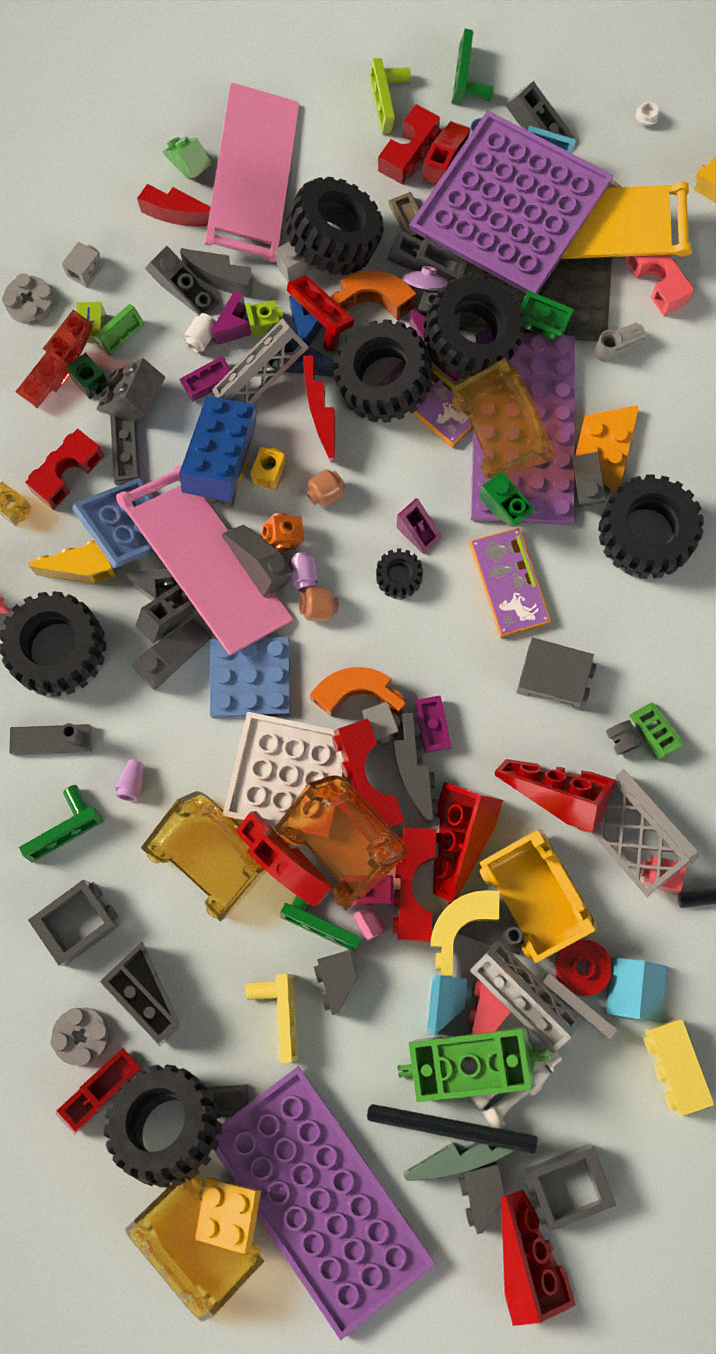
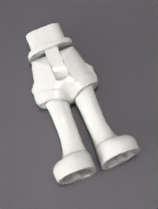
[470,1045,562,1130]

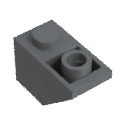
[314,950,357,1015]
[458,1162,505,1234]

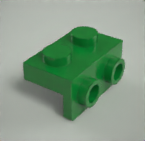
[521,290,574,340]

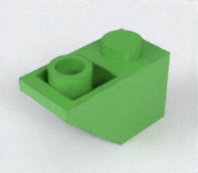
[163,136,212,178]

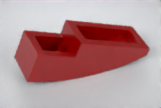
[137,183,211,227]
[56,1048,142,1135]

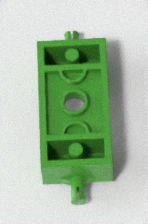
[397,1026,552,1102]

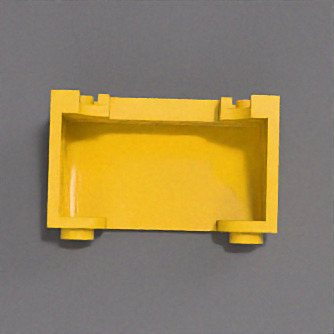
[479,830,598,963]

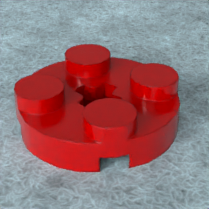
[554,939,611,996]

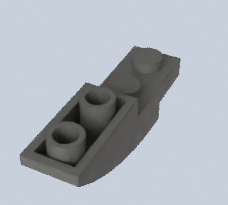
[393,713,438,823]

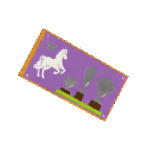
[380,360,474,448]
[469,527,551,638]

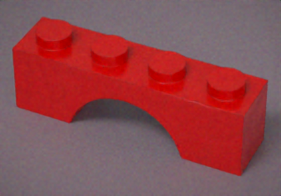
[332,718,405,833]
[392,827,437,943]

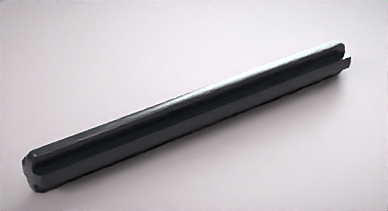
[367,1104,538,1154]

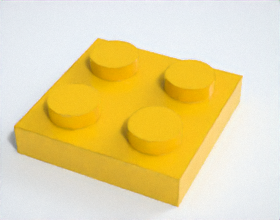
[195,1177,261,1254]

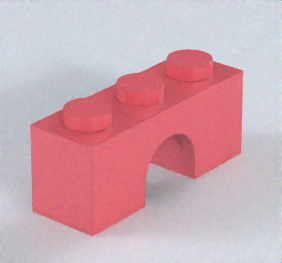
[624,255,694,316]

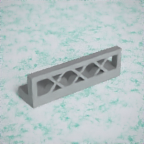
[212,318,309,404]
[470,940,581,1054]

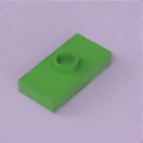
[94,304,145,356]

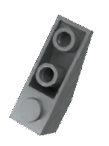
[145,246,219,316]

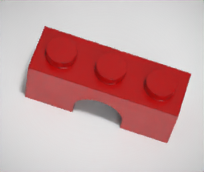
[378,104,441,184]
[25,428,105,510]

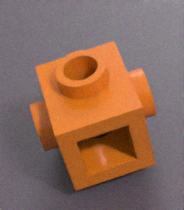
[262,513,305,552]

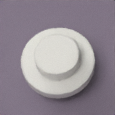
[635,101,660,126]

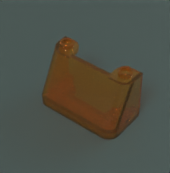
[274,775,407,910]

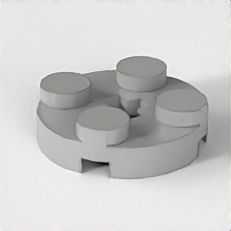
[2,273,54,324]
[50,1008,109,1065]

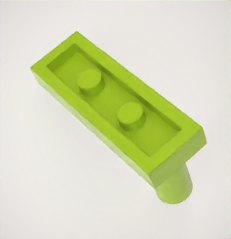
[369,58,411,134]

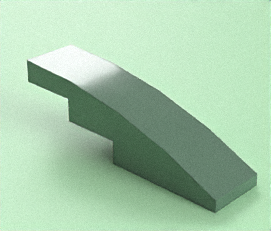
[403,1142,515,1181]

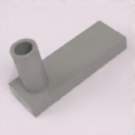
[540,974,617,1039]

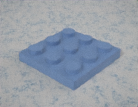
[72,478,155,569]
[210,637,290,718]

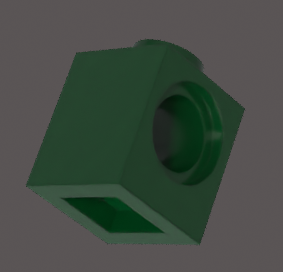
[66,352,108,399]

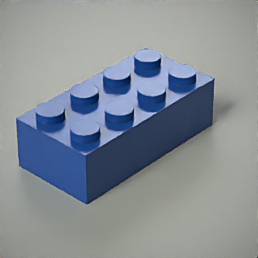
[179,396,256,502]

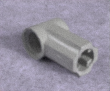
[594,322,646,362]

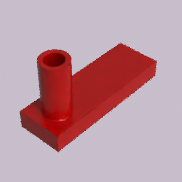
[286,275,355,352]

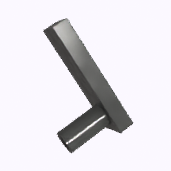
[9,723,92,755]
[447,901,524,955]

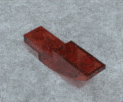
[15,310,93,409]

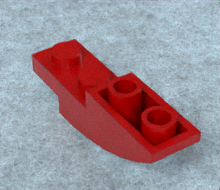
[235,811,334,907]

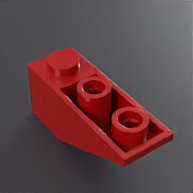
[423,121,470,185]

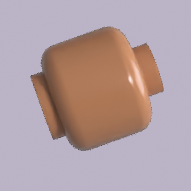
[306,469,346,508]
[299,587,338,622]

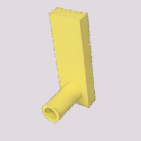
[245,974,298,1063]

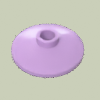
[403,266,449,291]

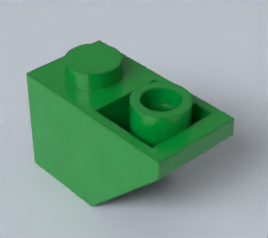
[479,471,535,527]

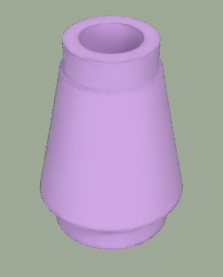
[115,760,144,802]

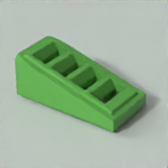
[629,702,684,760]

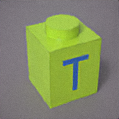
[75,302,106,343]

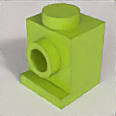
[245,300,284,338]

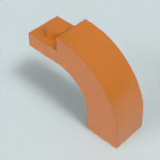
[331,270,416,320]
[310,667,406,716]

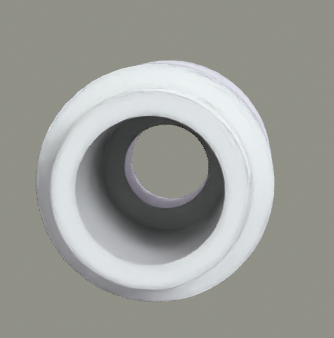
[183,313,216,352]

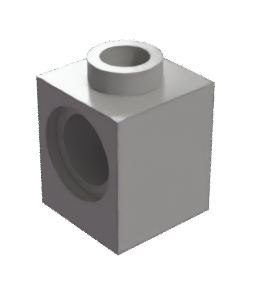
[62,241,103,288]

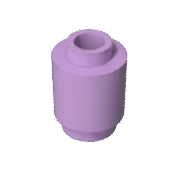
[289,552,318,593]

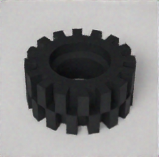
[376,548,423,599]

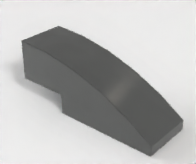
[387,230,468,281]
[180,248,253,298]

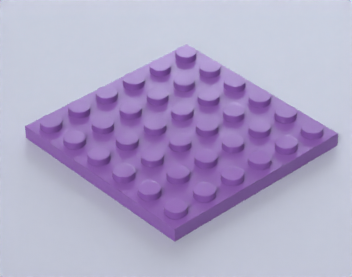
[409,110,613,294]

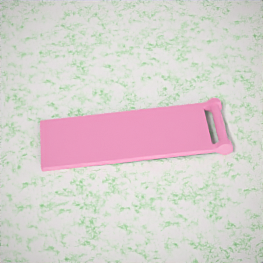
[204,83,299,263]
[116,465,292,655]

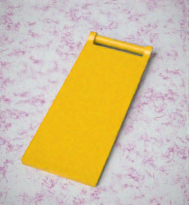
[561,182,692,259]

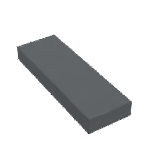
[110,415,140,485]

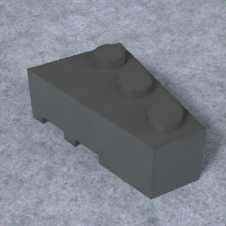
[100,941,180,1047]

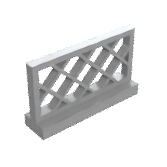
[592,769,700,897]

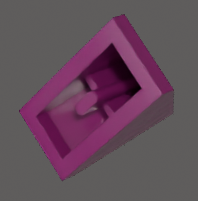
[397,498,442,554]

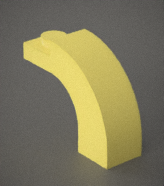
[430,891,499,977]

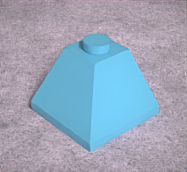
[427,975,472,1035]

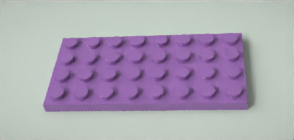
[471,331,575,525]
[214,1066,436,1341]

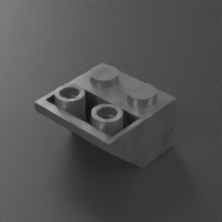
[96,358,166,421]

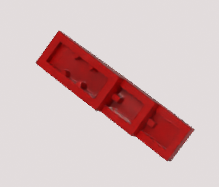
[303,356,335,462]

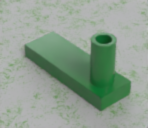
[452,28,494,105]
[19,785,104,863]
[280,895,361,953]

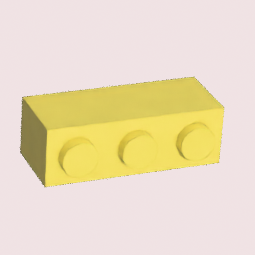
[644,1019,714,1116]

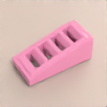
[354,908,385,942]

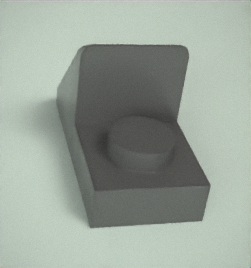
[127,568,178,601]

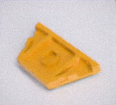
[575,405,639,495]

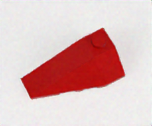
[494,759,616,833]
[433,782,503,902]
[501,1189,576,1326]

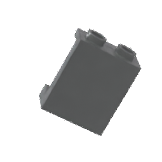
[516,637,596,709]

